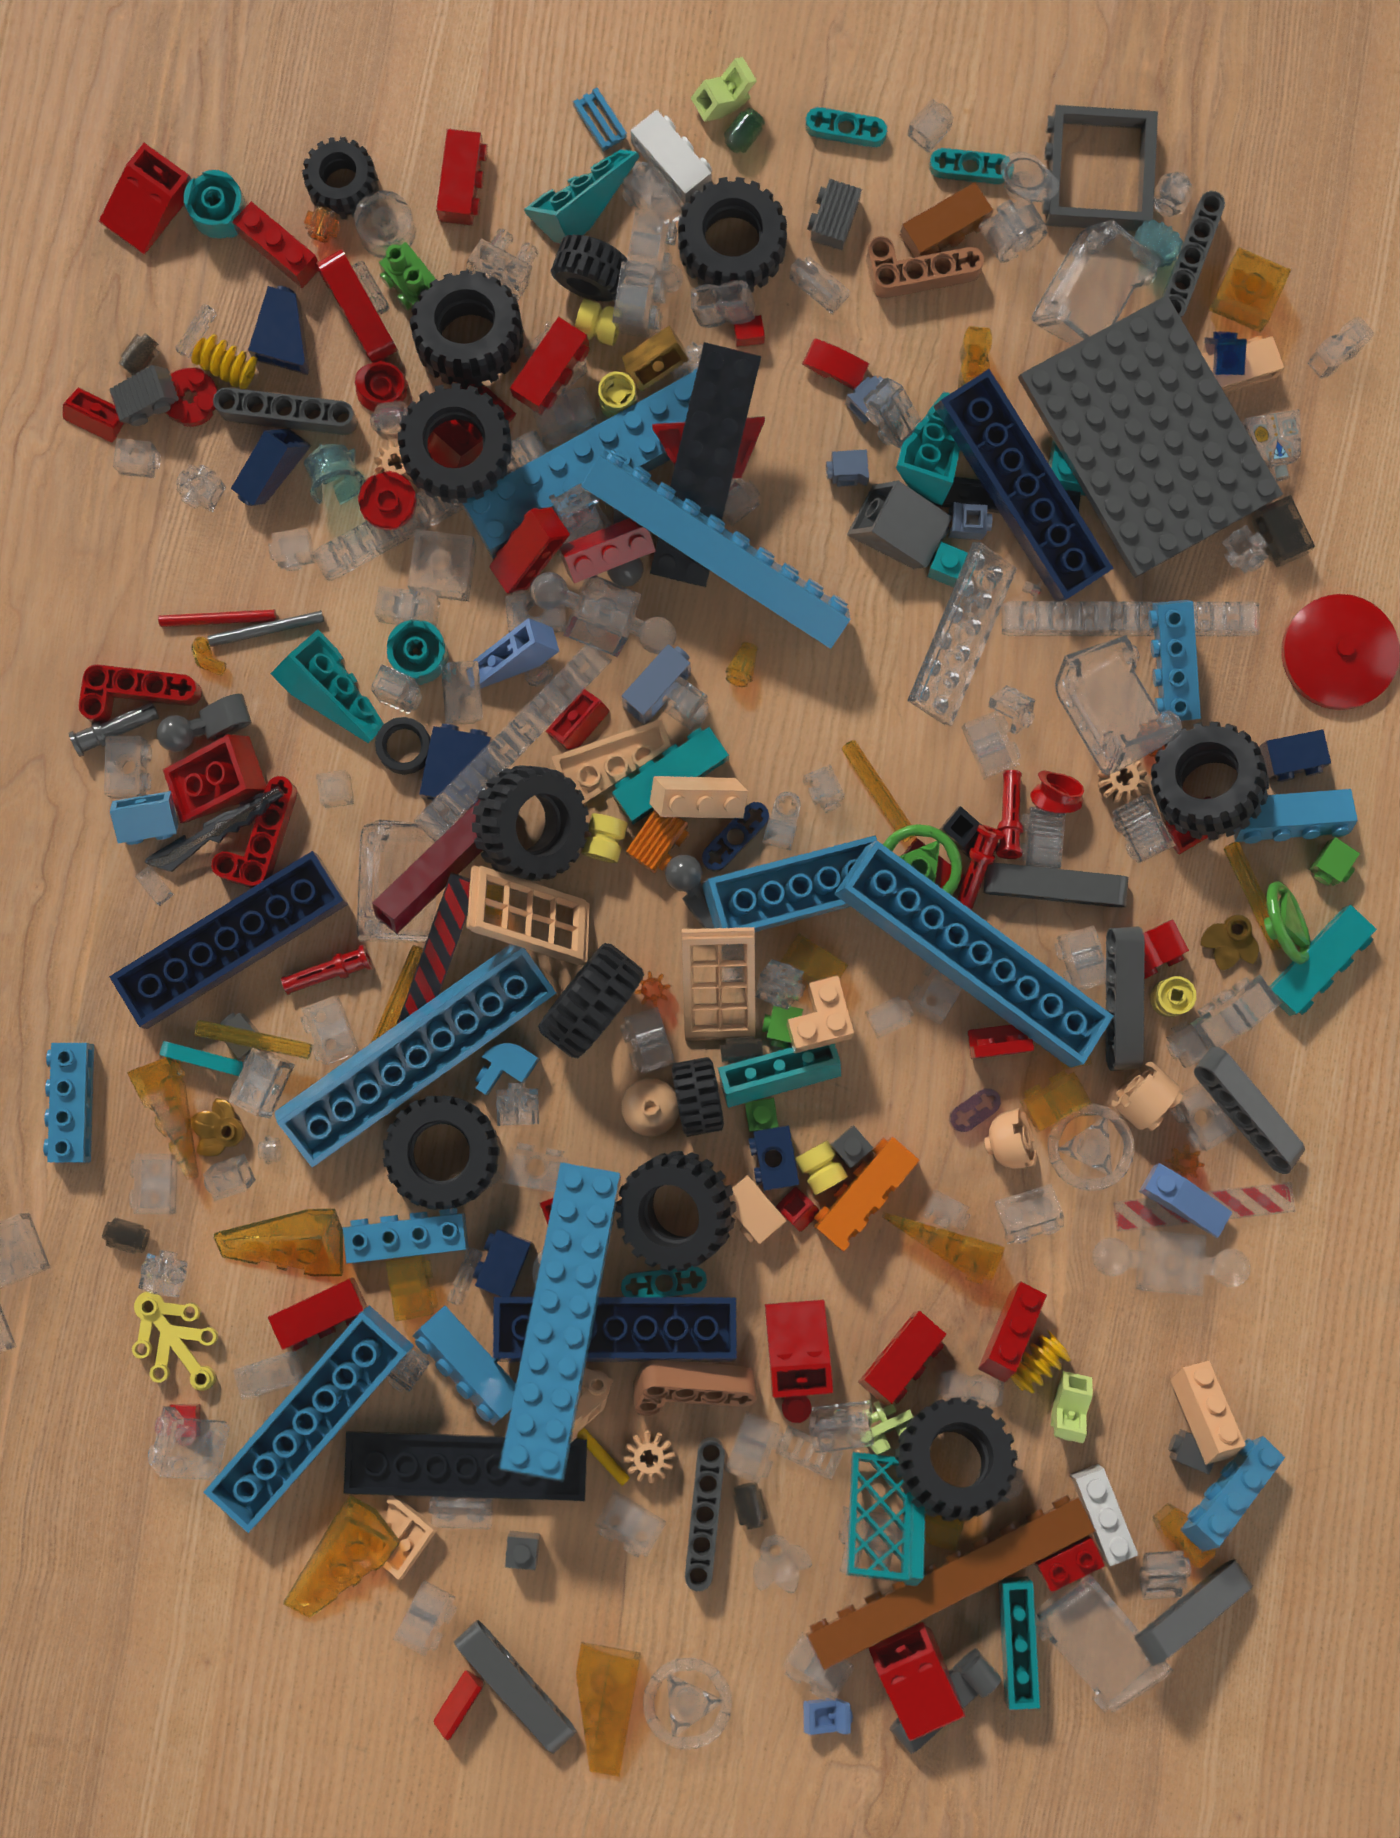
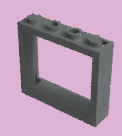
[1042,105,1158,232]

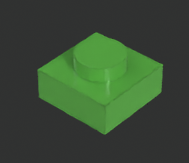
[745,1098,778,1132]

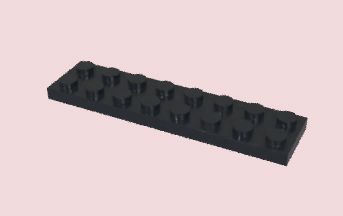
[650,342,761,587]
[344,1431,587,1501]

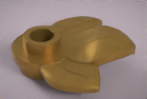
[1200,915,1259,971]
[190,1098,245,1157]

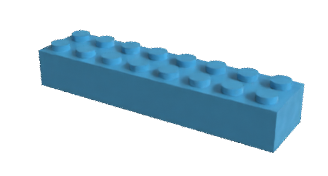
[203,1305,414,1533]

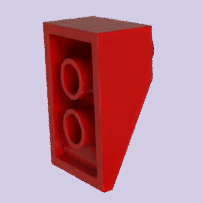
[163,734,266,823]

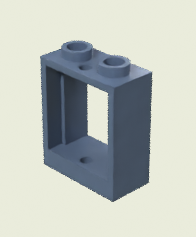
[621,644,691,725]

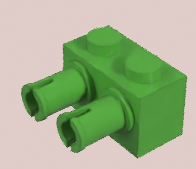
[379,242,436,311]

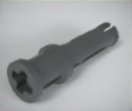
[69,701,160,757]

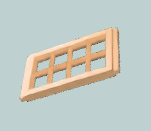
[467,865,590,965]
[682,927,755,1041]

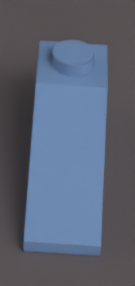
[469,618,559,689]
[1139,1163,1232,1238]

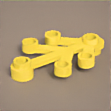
[132,1291,218,1391]

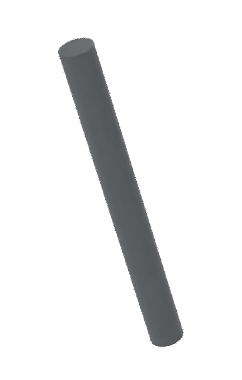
[208,610,324,647]

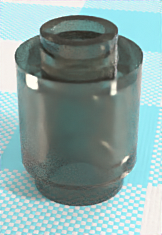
[118,333,160,375]
[720,1036,763,1065]
[102,1217,150,1254]
[733,1482,769,1529]

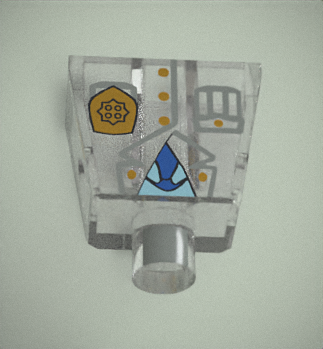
[1242,409,1301,482]

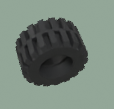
[302,137,379,219]
[551,235,630,302]
[672,1057,724,1137]

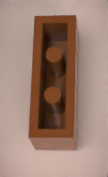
[900,182,993,257]

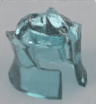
[304,444,365,504]

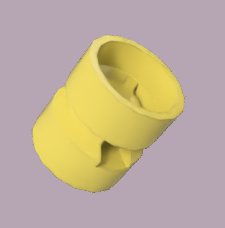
[575,299,623,346]
[598,371,637,418]
[581,813,628,863]
[1150,976,1196,1017]
[795,1140,848,1195]

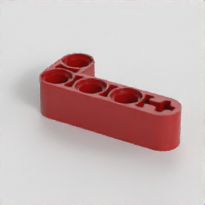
[316,249,398,363]
[79,664,202,723]
[211,776,297,888]

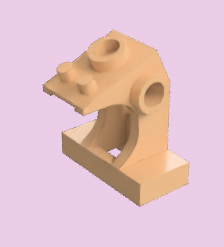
[571,1364,613,1443]

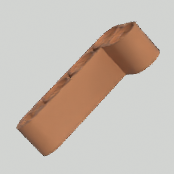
[867,236,984,298]
[633,1360,757,1416]

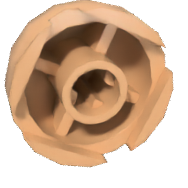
[621,1078,680,1137]
[985,1108,1037,1169]

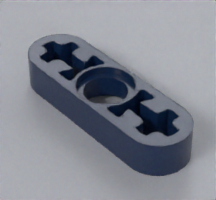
[702,802,769,872]

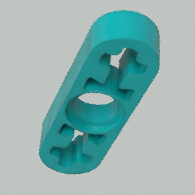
[805,107,887,148]
[929,148,1012,184]
[159,1041,246,1077]
[621,1266,707,1297]

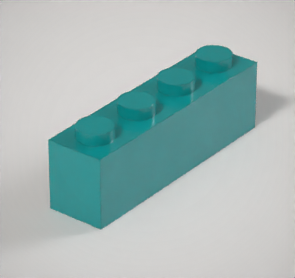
[612,727,729,825]
[1264,905,1377,1016]
[718,1043,841,1108]
[998,1576,1040,1710]

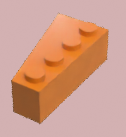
[813,1137,920,1252]

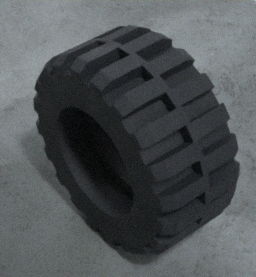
[678,177,787,296]
[410,270,524,388]
[398,383,512,504]
[1151,722,1269,840]
[472,765,589,881]
[538,943,644,1058]
[383,1095,500,1210]
[615,1151,736,1272]
[895,1397,1018,1522]

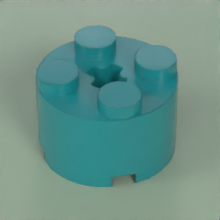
[184,170,247,239]
[387,620,449,685]

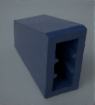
[248,286,309,375]
[231,428,311,506]

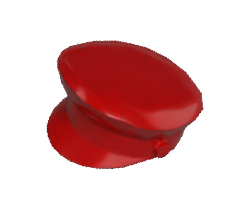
[355,361,408,413]
[1030,771,1084,814]

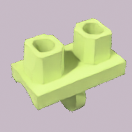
[861,1401,913,1455]

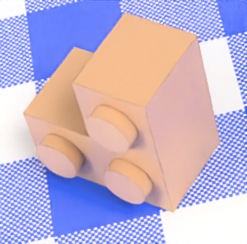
[787,976,854,1054]

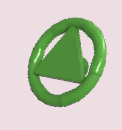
[883,824,962,895]
[1264,881,1311,964]

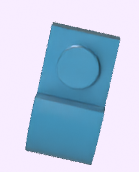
[475,1043,540,1095]

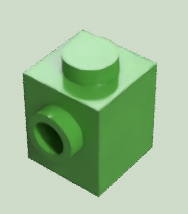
[1309,837,1360,886]
[762,1003,803,1049]

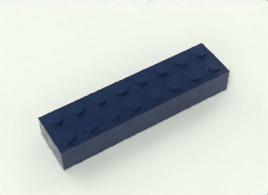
[933,369,1114,603]
[109,851,348,1029]
[493,1297,737,1362]

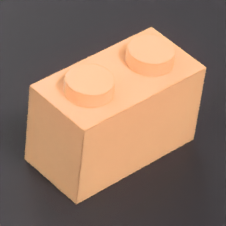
[729,1175,787,1244]

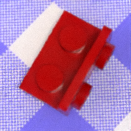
[967,1025,1034,1059]
[1035,1535,1105,1592]

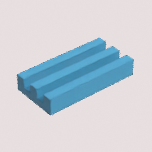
[573,87,627,151]

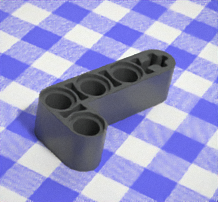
[890,1649,1002,1754]

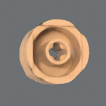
[1112,1062,1183,1131]

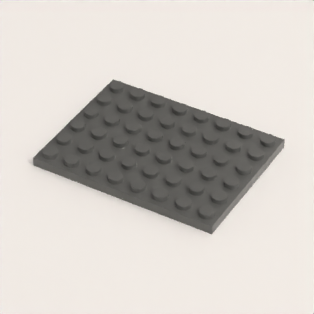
[1018,295,1284,578]

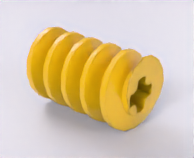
[191,334,257,390]
[1010,1329,1071,1394]

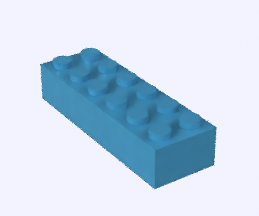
[702,835,877,932]

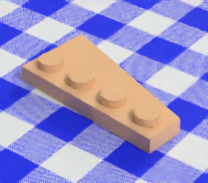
[552,719,671,804]

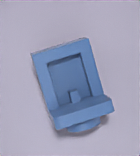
[803,1697,853,1735]

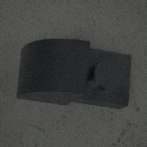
[940,806,999,859]

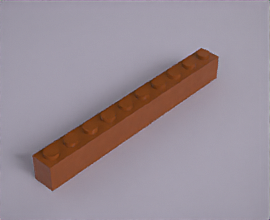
[805,1495,1095,1670]

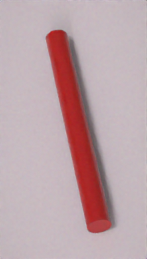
[158,609,276,627]

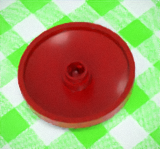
[1281,594,1400,710]

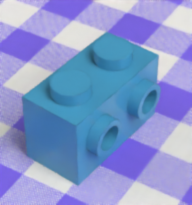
[110,791,179,845]

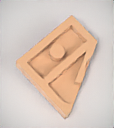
[376,1495,438,1580]

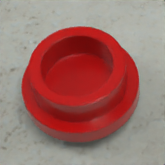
[782,1396,812,1423]

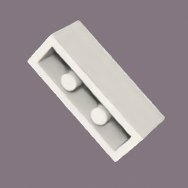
[630,110,712,204]
[1070,1464,1138,1566]

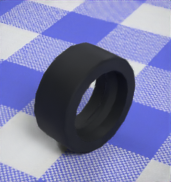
[375,717,431,775]

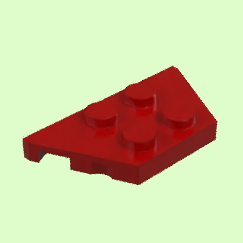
[652,416,765,479]

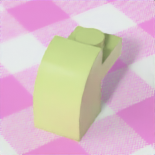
[691,57,757,122]
[1051,1371,1093,1444]

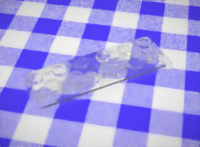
[907,542,1017,726]

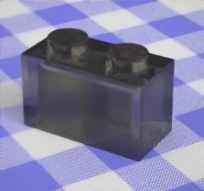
[1252,495,1315,568]

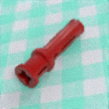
[996,770,1024,859]
[957,825,1004,910]
[281,944,373,995]

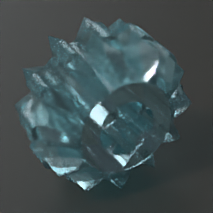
[1131,220,1183,267]

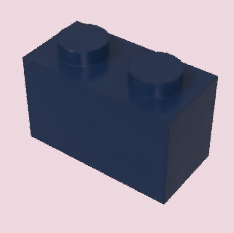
[1259,729,1331,782]
[473,1229,532,1297]

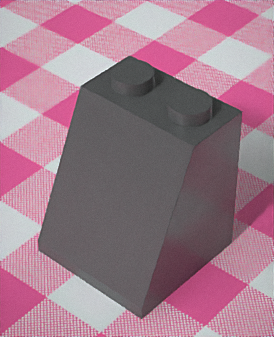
[847,480,952,569]

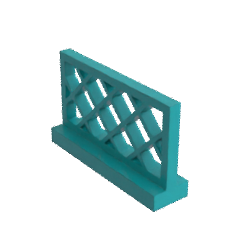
[846,1452,925,1586]

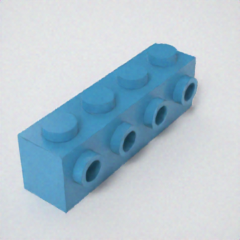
[1148,600,1201,722]
[1234,789,1358,844]
[43,1043,94,1163]
[343,1208,469,1264]
[413,1306,516,1425]
[1180,1436,1285,1552]

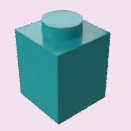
[928,542,968,588]

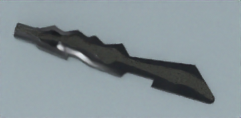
[145,786,284,872]

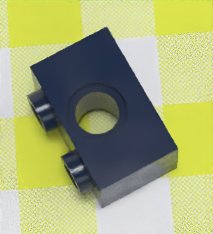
[749,1125,799,1191]

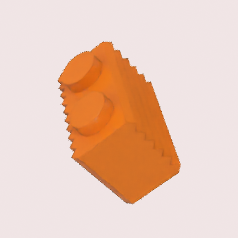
[626,810,690,874]

